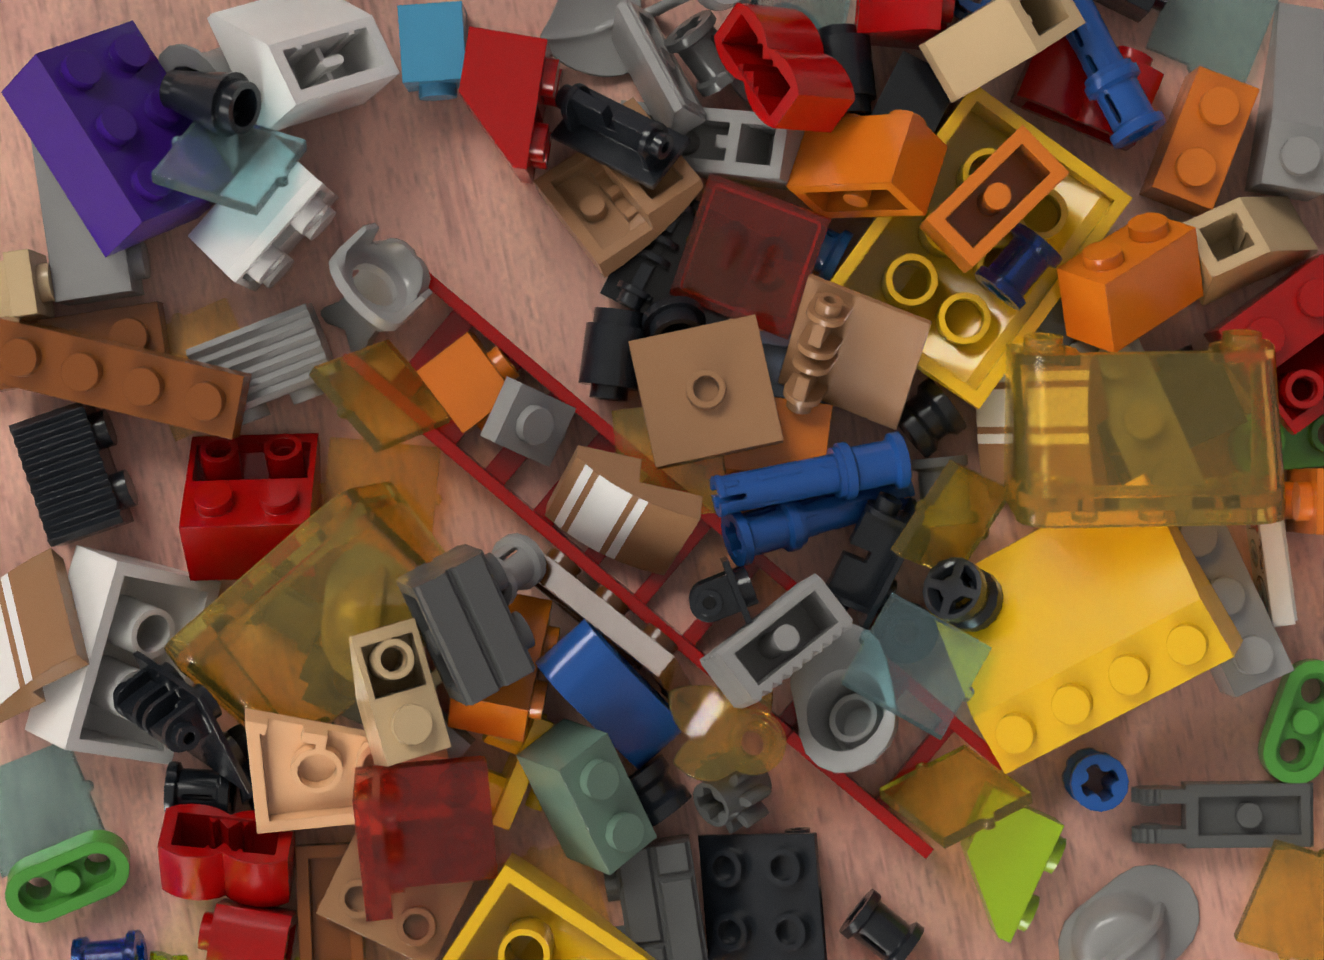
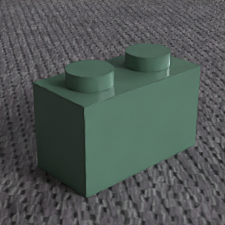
[516,718,657,875]

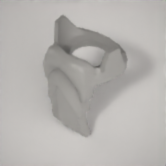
[320,223,433,360]

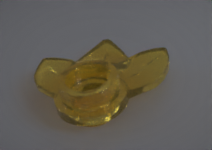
[668,685,786,782]

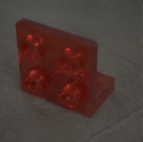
[352,755,498,922]

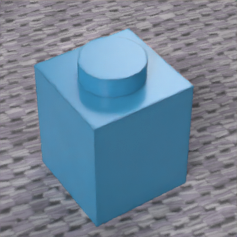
[397,1,468,101]

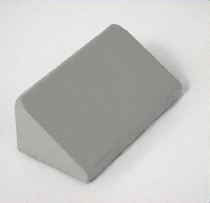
[612,0,706,135]

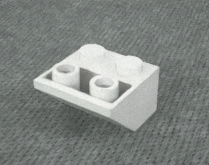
[207,0,400,135]
[188,140,339,292]

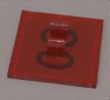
[669,173,832,340]

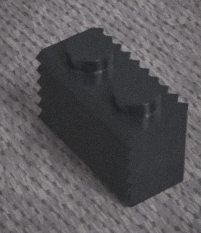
[9,402,138,547]

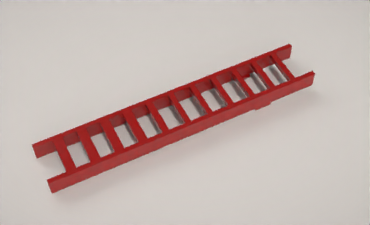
[337,272,1002,859]

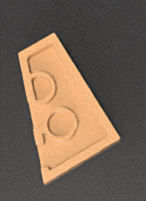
[245,708,452,834]

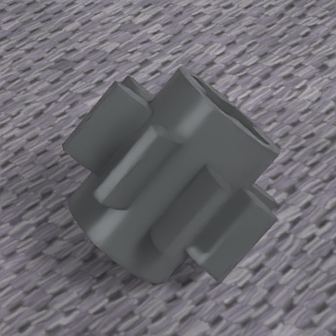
[693,749,772,834]

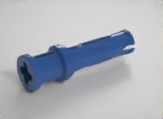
[1066,0,1167,149]
[710,431,912,517]
[721,481,915,567]

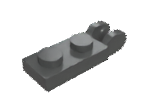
[1131,781,1314,848]

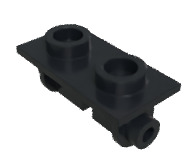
[550,83,691,190]
[825,491,926,630]
[689,556,759,624]

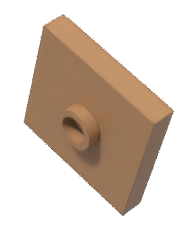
[628,314,784,470]

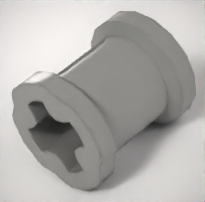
[492,533,546,606]

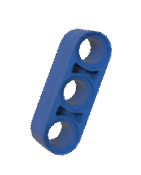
[535,619,687,770]

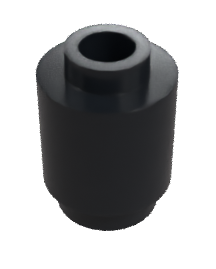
[818,23,877,116]
[578,307,646,402]

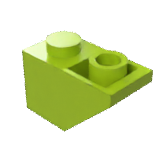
[960,786,1066,943]

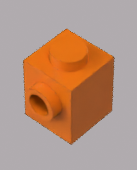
[416,332,520,433]

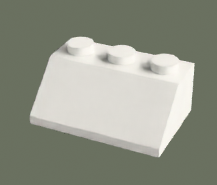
[25,545,222,765]

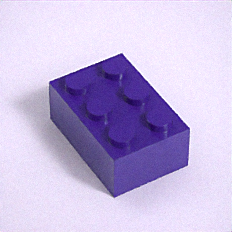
[1,20,235,258]

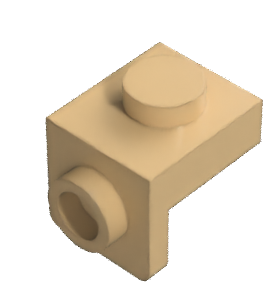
[0,249,55,321]

